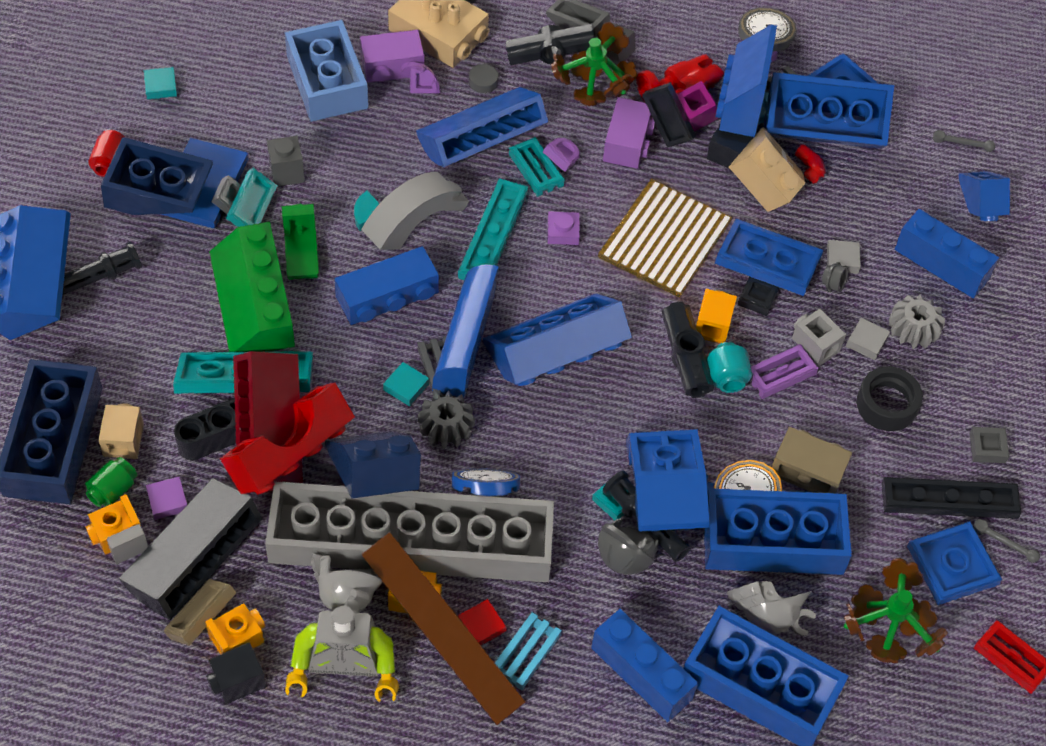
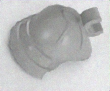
[311,553,382,613]
[726,581,816,636]

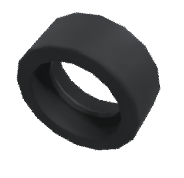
[856,366,923,432]

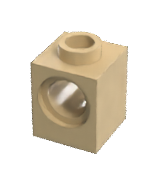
[98,403,144,459]

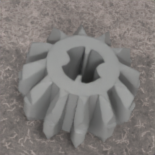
[888,294,945,349]

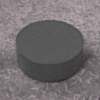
[469,64,498,93]

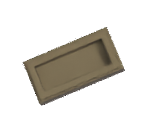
[163,579,237,646]

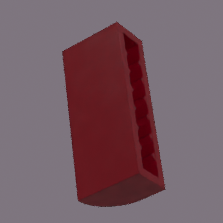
[233,351,303,493]

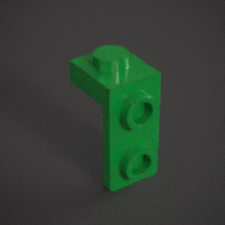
[282,204,319,280]

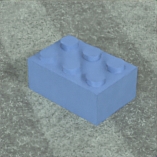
[285,20,368,122]

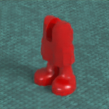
[636,54,724,103]

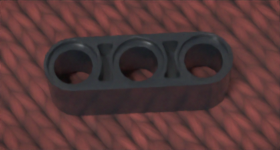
[174,398,236,460]

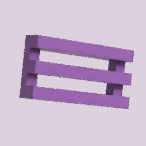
[751,344,818,399]

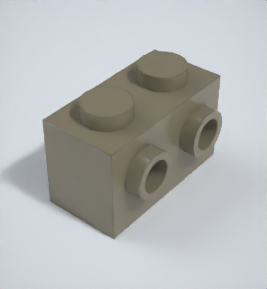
[772,427,853,494]

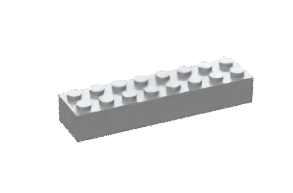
[265,482,554,583]

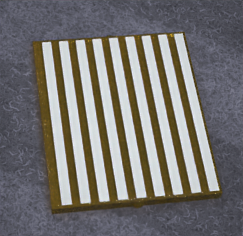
[598,179,732,298]

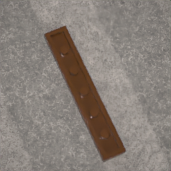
[361,532,525,726]

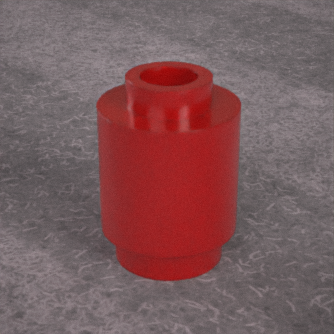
[88,130,124,177]

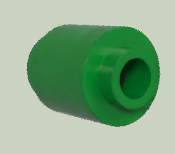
[85,457,138,507]

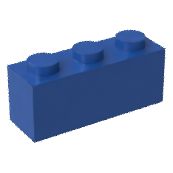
[894,209,999,299]
[334,246,439,325]
[591,609,698,722]

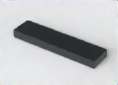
[882,477,1021,519]

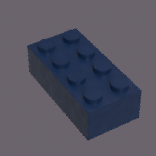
[0,359,103,505]

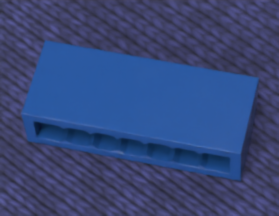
[416,87,548,167]
[432,265,498,398]

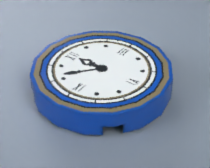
[452,468,520,496]

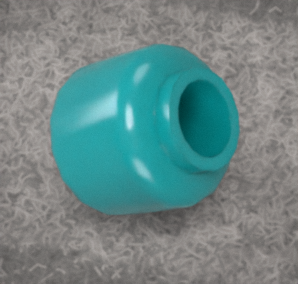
[707,342,752,393]

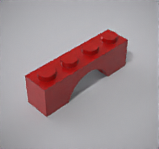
[220,382,355,495]

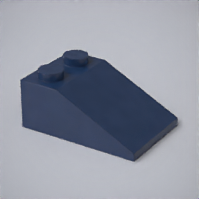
[101,137,213,215]
[325,432,421,499]

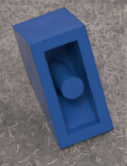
[959,171,1010,221]

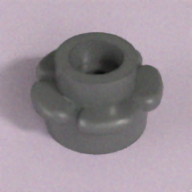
[822,262,848,292]

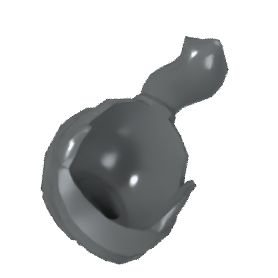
[598,518,658,575]

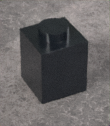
[706,125,754,169]
[206,642,266,705]

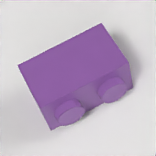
[360,30,424,83]
[603,97,655,169]

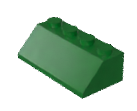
[209,222,295,352]

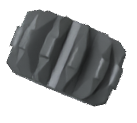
[418,391,475,449]

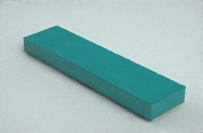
[458,178,528,280]

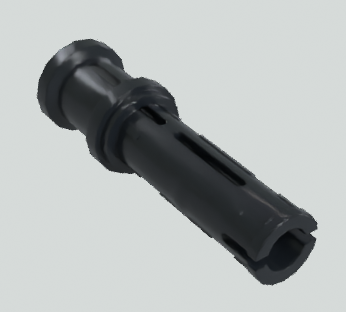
[62,241,142,295]
[602,471,691,562]

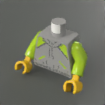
[285,606,399,702]

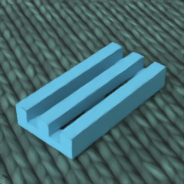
[495,612,562,690]

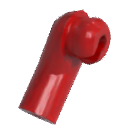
[795,144,826,184]

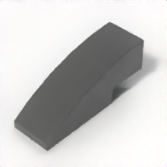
[546,0,636,65]

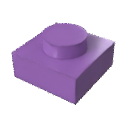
[548,212,579,245]

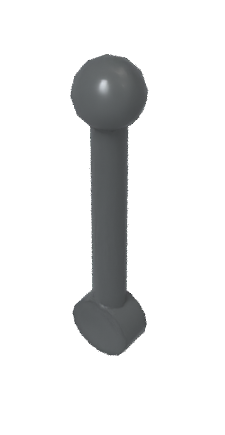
[933,130,995,152]
[973,519,1040,563]

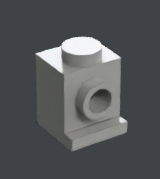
[792,309,846,367]

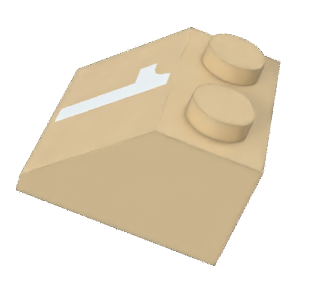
[729,128,805,212]

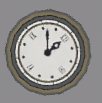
[738,8,797,52]

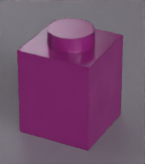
[677,81,718,131]

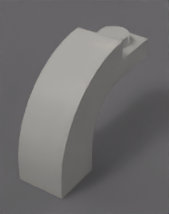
[361,171,469,250]

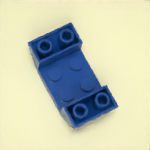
[626,429,710,531]

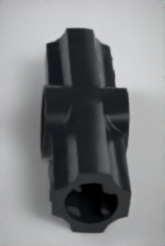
[506,24,596,65]
[662,302,714,398]

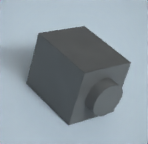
[267,136,305,187]

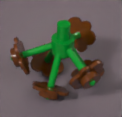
[551,22,638,106]
[843,558,948,663]

